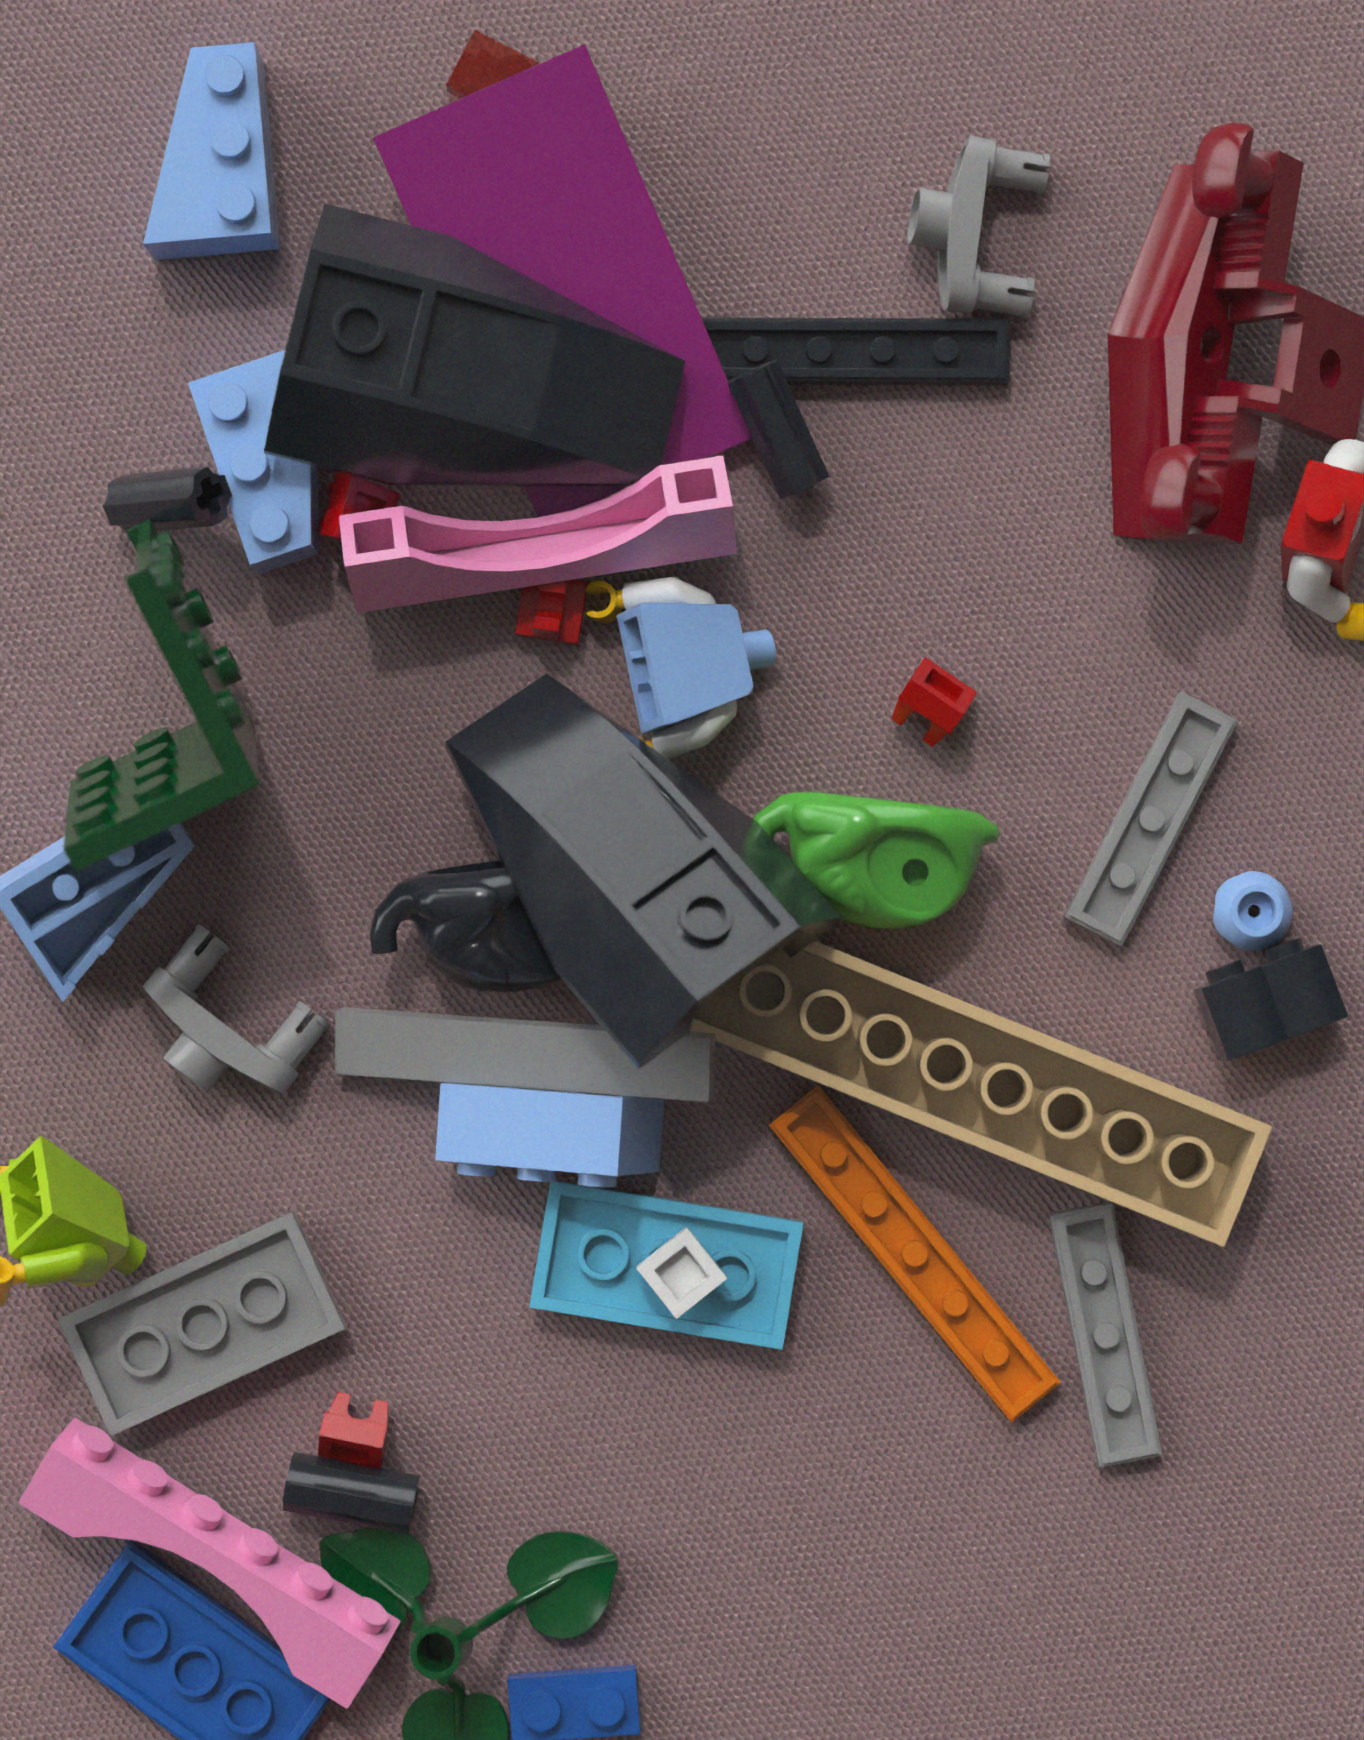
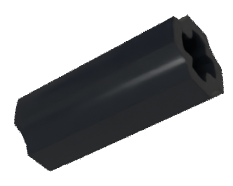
[727,359,830,499]
[103,467,232,533]
[282,1452,420,1534]

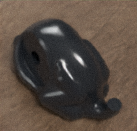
[369,860,562,992]

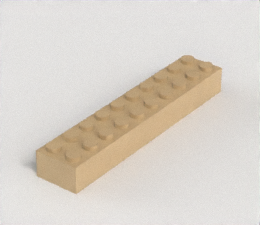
[690,941,1273,1247]

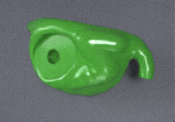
[753,791,1000,929]

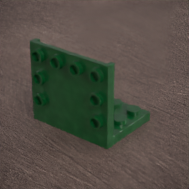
[63,519,260,872]

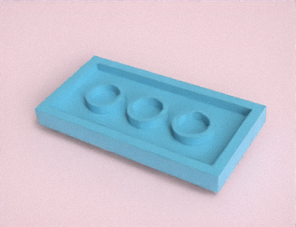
[529,1180,803,1350]

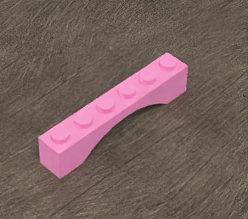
[339,456,737,613]
[18,1417,401,1709]

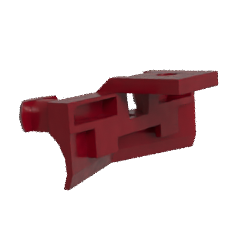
[1107,122,1364,544]

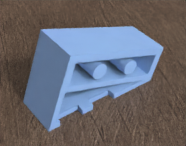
[143,42,280,260]
[188,350,319,574]
[0,821,194,1002]
[435,1083,664,1187]

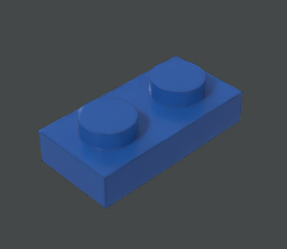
[507,1665,640,1740]

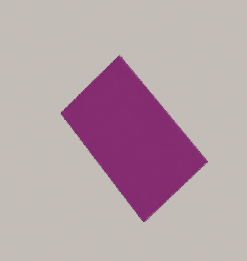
[373,44,752,517]

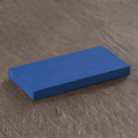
[53,1540,331,1740]

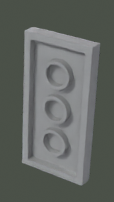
[58,1210,347,1437]

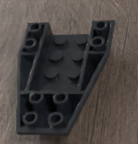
[264,204,686,486]
[445,673,841,1069]

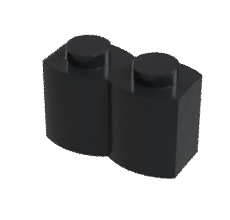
[1194,937,1348,1061]

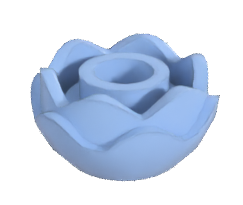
[1213,871,1293,951]

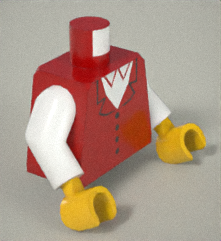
[1280,439,1364,641]

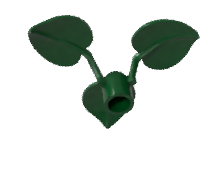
[319,1527,619,1740]

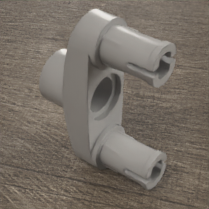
[907,136,1050,319]
[142,924,331,1094]

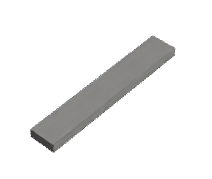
[335,1007,715,1102]

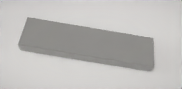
[1063,691,1238,946]
[1048,1202,1162,1467]

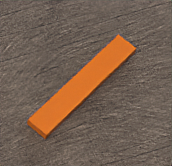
[768,1084,1061,1423]

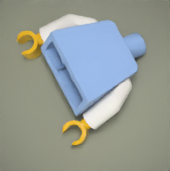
[585,577,776,759]

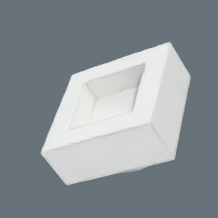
[636,1226,727,1319]

